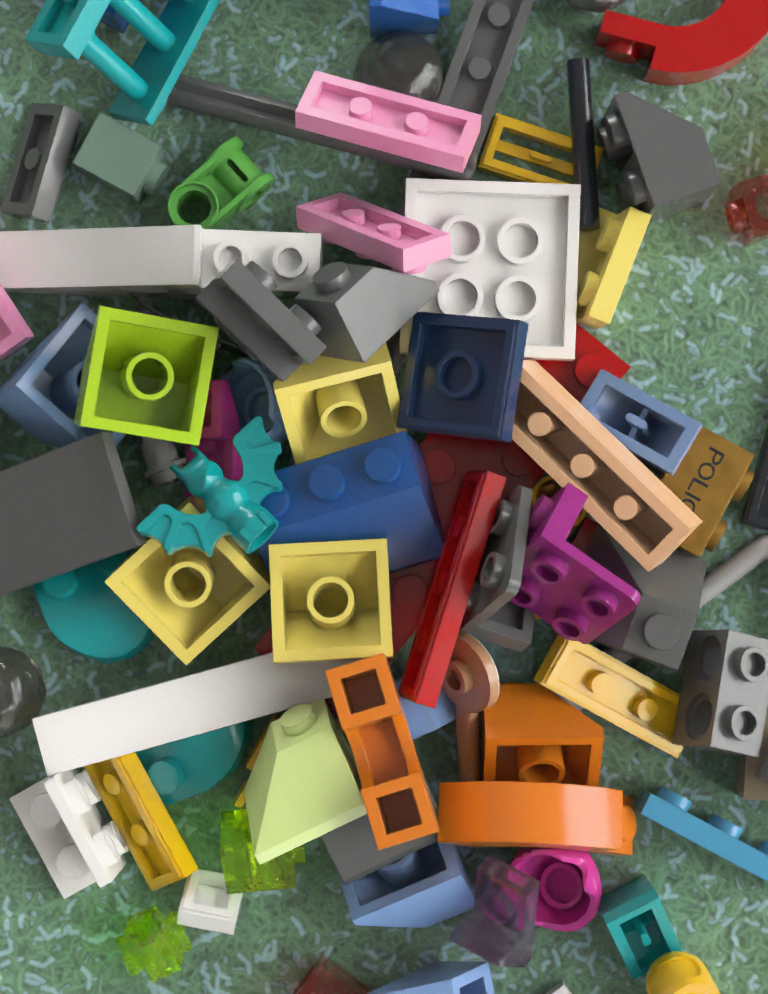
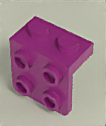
[510,482,641,644]

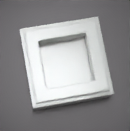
[177,869,246,935]

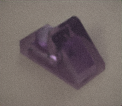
[450,854,540,968]

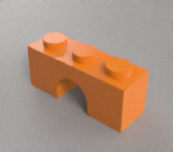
[325,653,440,850]

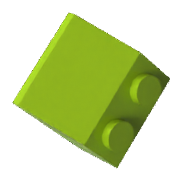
[74,306,219,446]

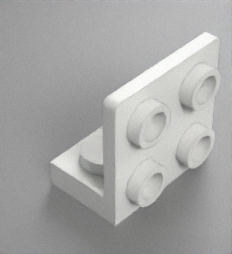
[9,769,129,899]

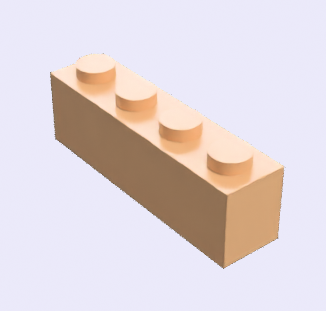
[512,360,703,572]

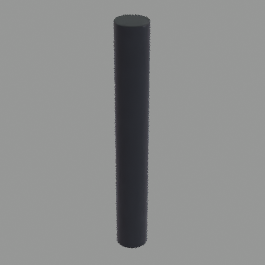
[567,58,600,231]

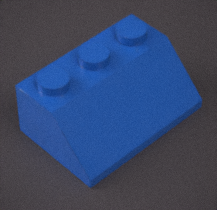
[258,431,445,574]

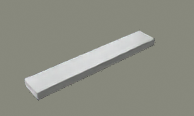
[32,652,361,776]

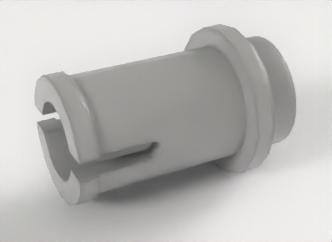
[134,435,188,488]

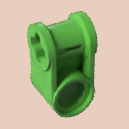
[167,136,276,230]

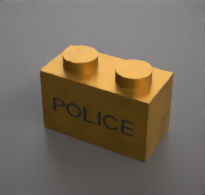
[657,427,755,557]

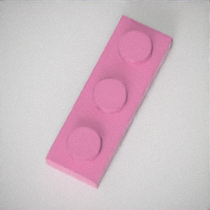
[295,71,482,173]
[296,192,451,275]

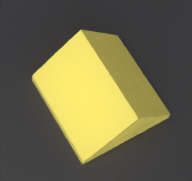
[269,538,393,664]

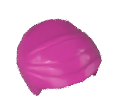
[504,847,602,932]

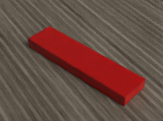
[398,471,507,709]

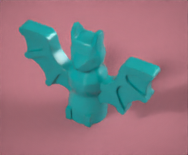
[137,416,283,557]

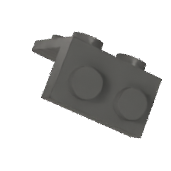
[459,485,535,652]

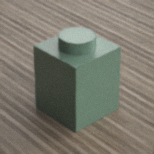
[72,112,169,205]

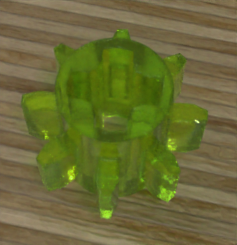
[115,905,192,983]

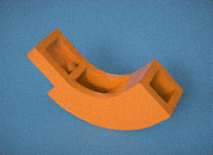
[437,781,637,855]

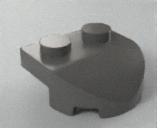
[196,259,327,382]

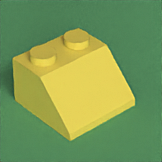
[104,494,270,665]

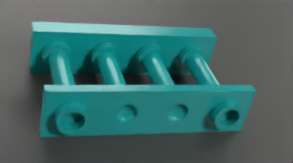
[24,0,220,126]

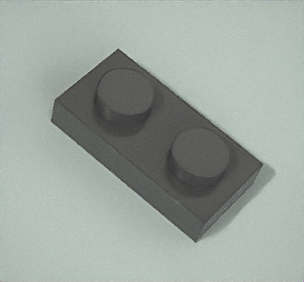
[0,103,82,223]

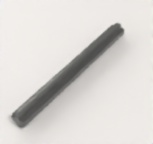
[166,74,477,180]

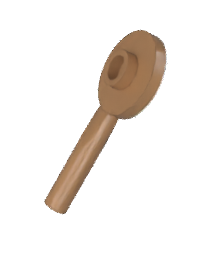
[442,633,500,782]

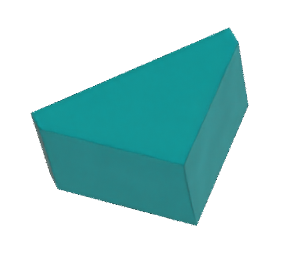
[598,875,682,980]

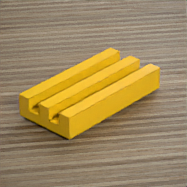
[478,113,604,184]

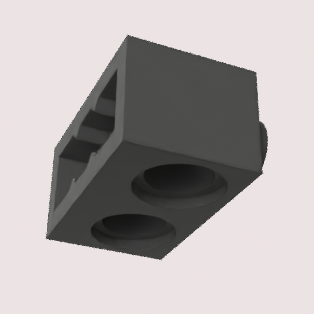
[672,629,768,758]

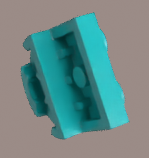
[32,548,153,664]
[135,672,252,807]

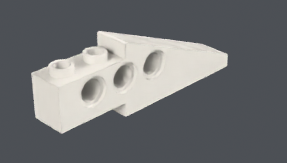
[0,225,323,299]

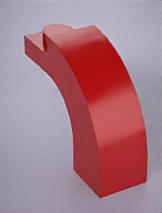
[594,0,768,86]

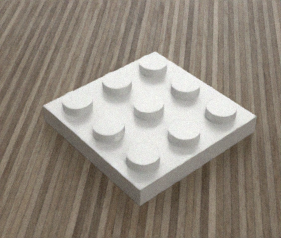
[399,178,581,361]

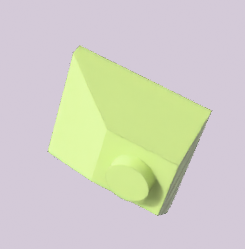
[244,697,367,864]

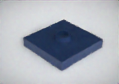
[396,312,529,443]

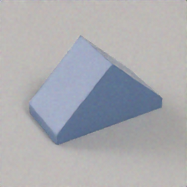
[580,369,703,476]

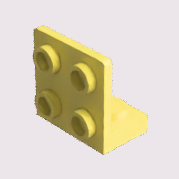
[534,182,652,330]

